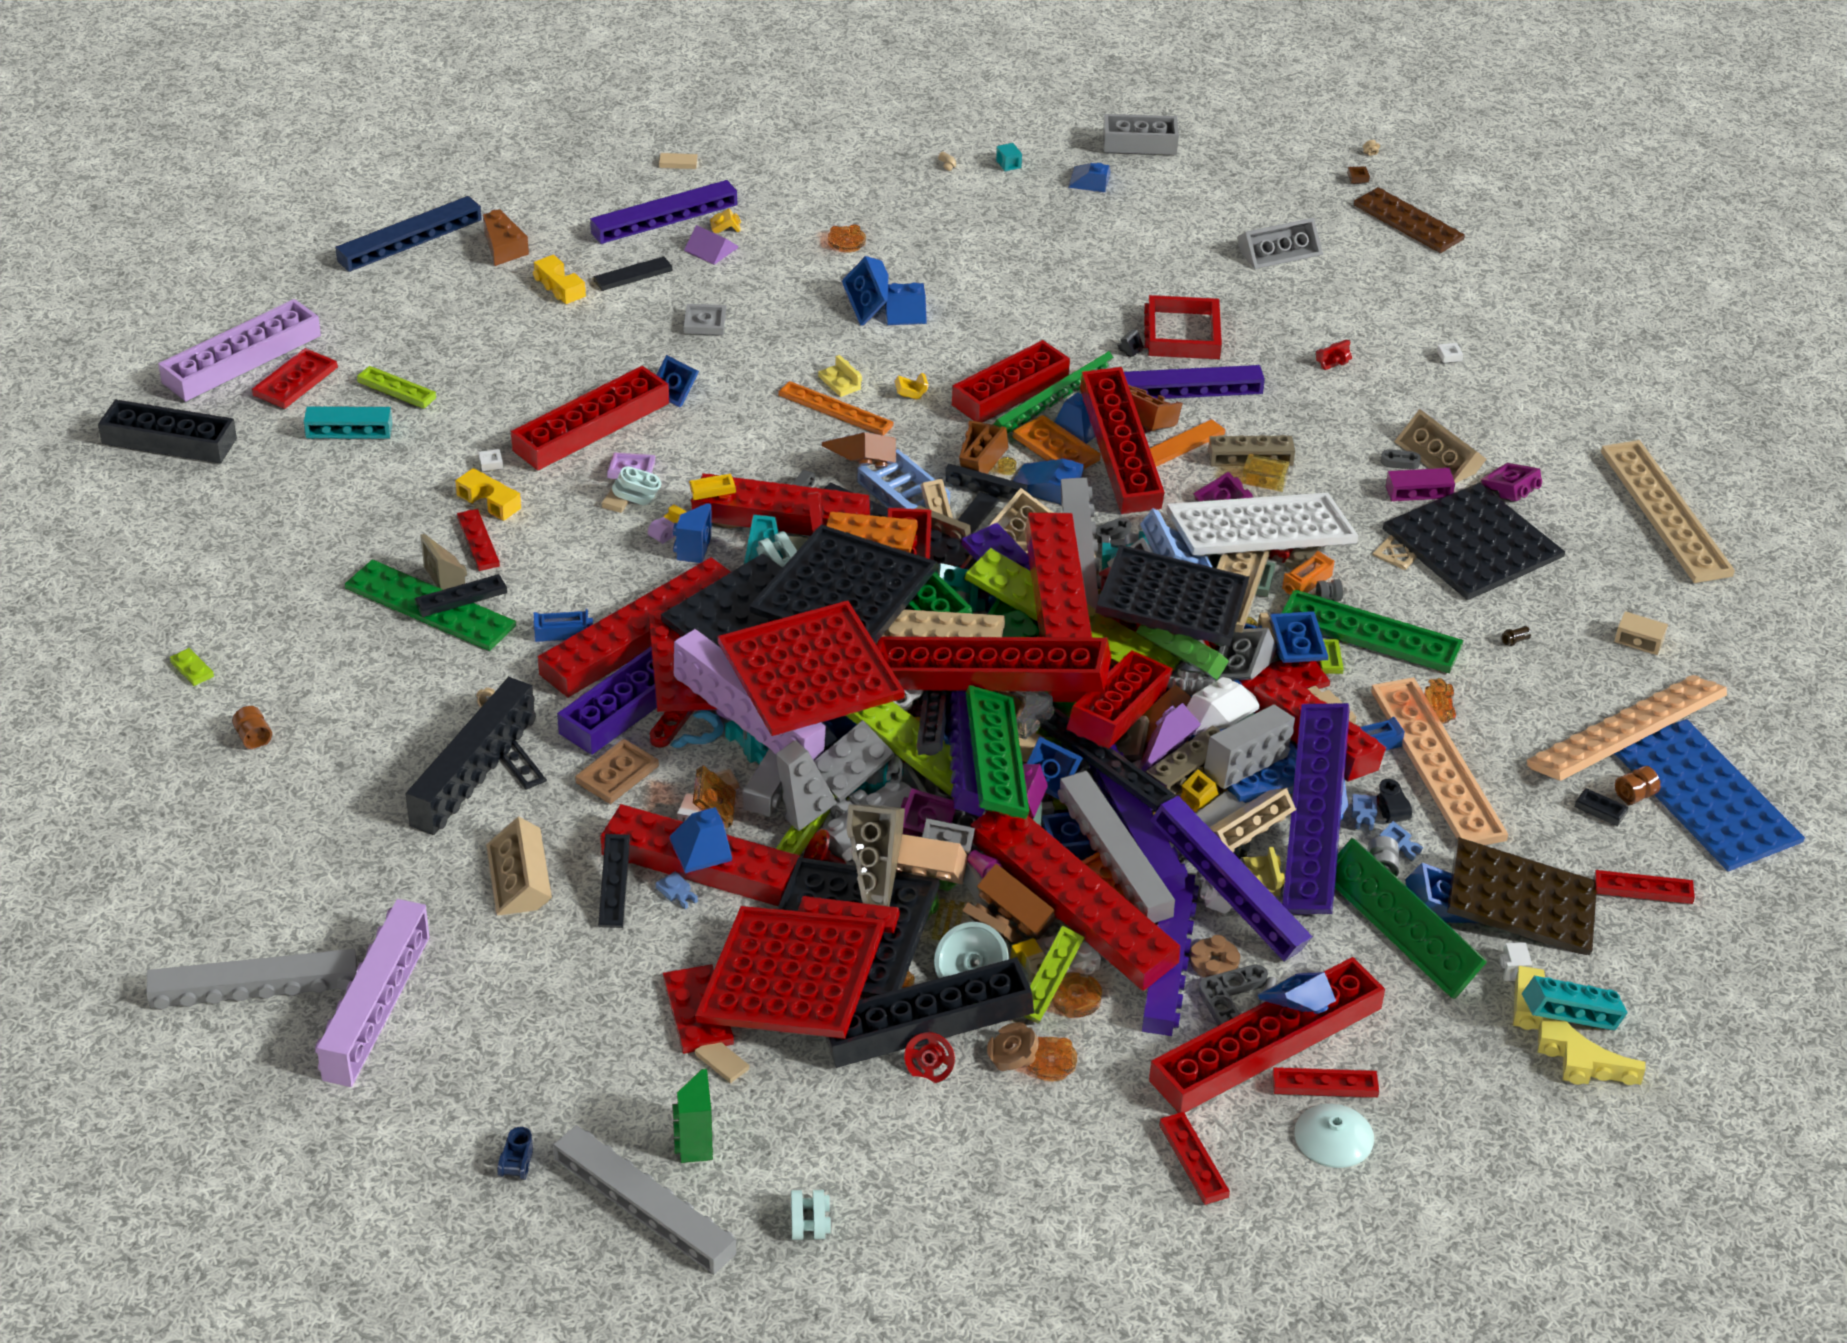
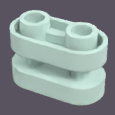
[612,466,661,505]
[757,531,797,567]
[791,1190,831,1240]

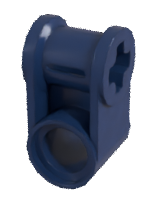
[497,1126,533,1180]

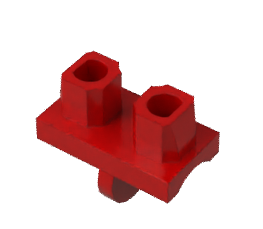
[1315,339,1352,371]

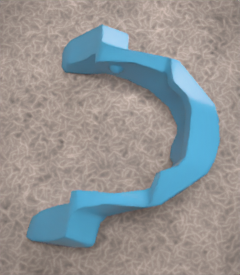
[670,710,724,748]

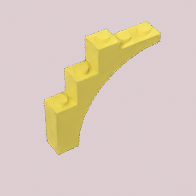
[1513,966,1646,1085]

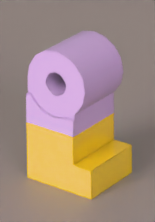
[648,504,687,544]

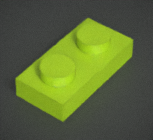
[169,648,214,686]

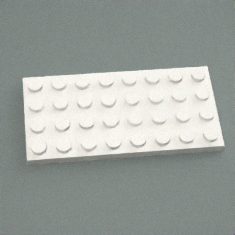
[1166,493,1358,556]

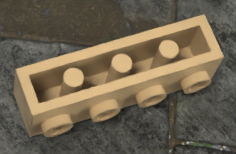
[1209,788,1296,852]

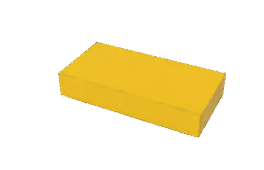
[689,474,736,500]

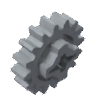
[1167,670,1215,696]

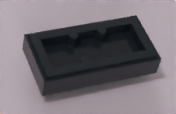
[1574,788,1629,827]

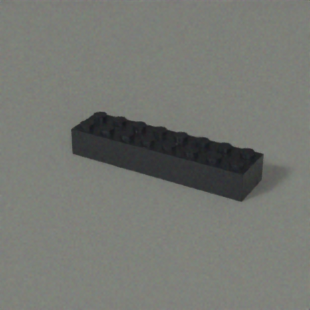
[405,676,536,835]
[825,957,1034,1068]

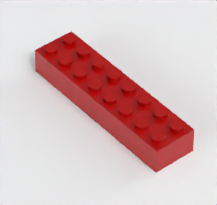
[511,365,669,471]
[1080,367,1165,514]
[691,473,870,536]
[600,804,800,906]

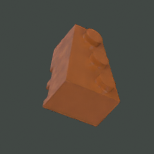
[483,209,529,266]
[1128,385,1183,431]
[959,420,1009,474]
[977,864,1056,940]

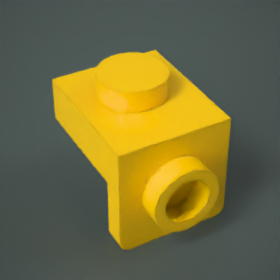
[710,208,741,233]
[894,373,928,399]

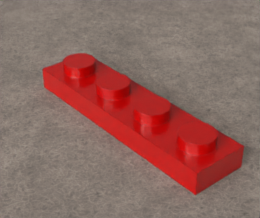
[457,509,500,571]
[1594,870,1695,904]
[798,896,900,933]
[1272,1067,1379,1098]
[1159,1111,1230,1205]

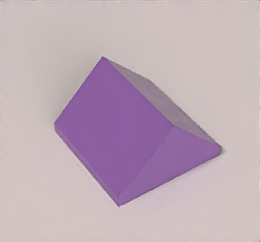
[684,225,738,265]

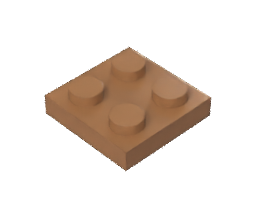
[962,902,1022,945]

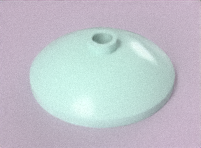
[934,922,1009,978]
[1294,1104,1374,1168]

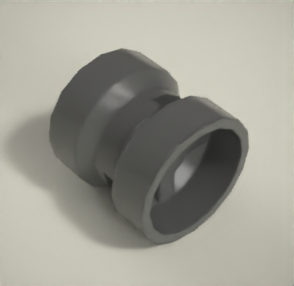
[1316,579,1343,601]

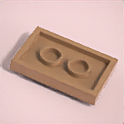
[575,739,659,805]

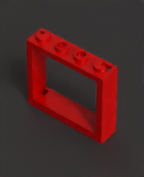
[1144,295,1222,360]

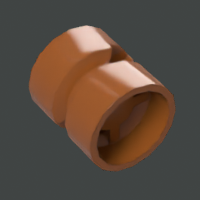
[232,706,272,750]
[1615,766,1661,806]

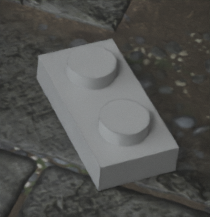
[922,818,975,854]

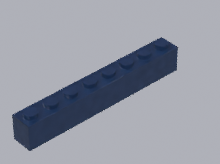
[335,196,482,272]

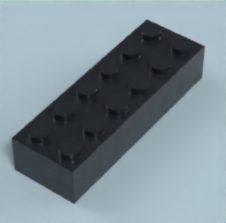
[98,399,237,464]

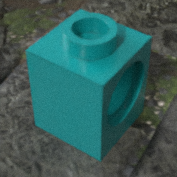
[996,143,1022,171]

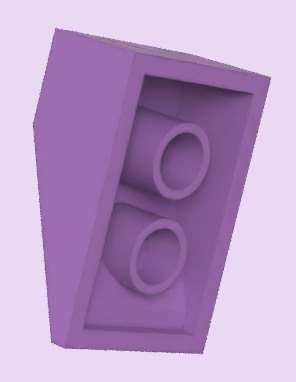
[1138,703,1201,773]

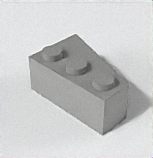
[776,740,837,831]

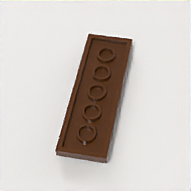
[1354,187,1465,253]

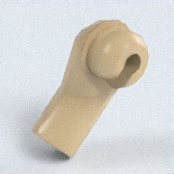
[938,152,956,171]

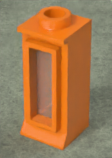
[1282,551,1335,595]

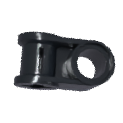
[1377,779,1412,824]

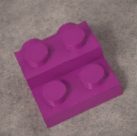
[1481,462,1542,502]
[1193,471,1254,502]
[901,789,956,837]

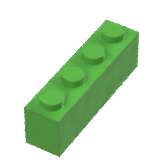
[1136,625,1229,680]

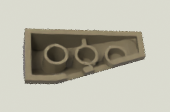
[846,804,905,906]

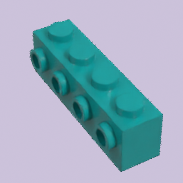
[304,406,393,439]
[1521,975,1628,1031]

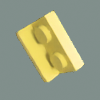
[818,355,862,397]
[1243,847,1285,896]

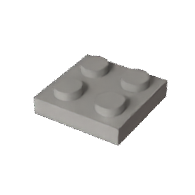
[684,304,726,335]

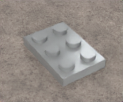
[814,720,895,802]

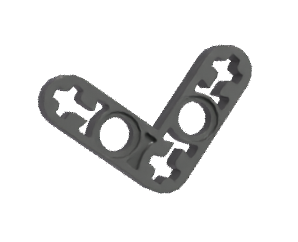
[1199,964,1268,1026]

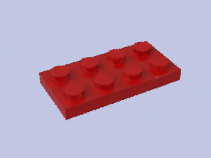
[252,348,338,409]
[1238,660,1331,694]
[663,964,734,1054]

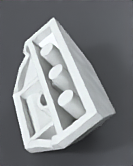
[1187,677,1259,736]

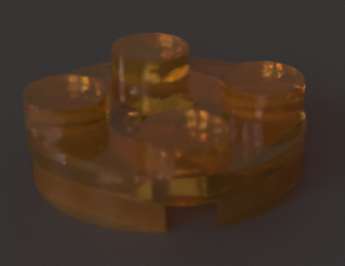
[828,224,866,253]
[1425,678,1456,724]
[1051,972,1102,1018]
[1026,1037,1077,1082]

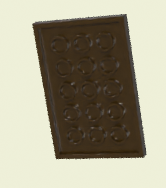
[1447,837,1597,956]

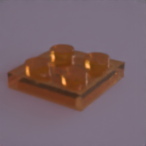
[693,765,736,828]

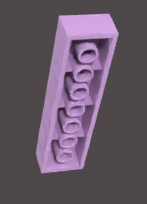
[158,299,321,402]
[674,629,826,761]
[315,899,430,1087]

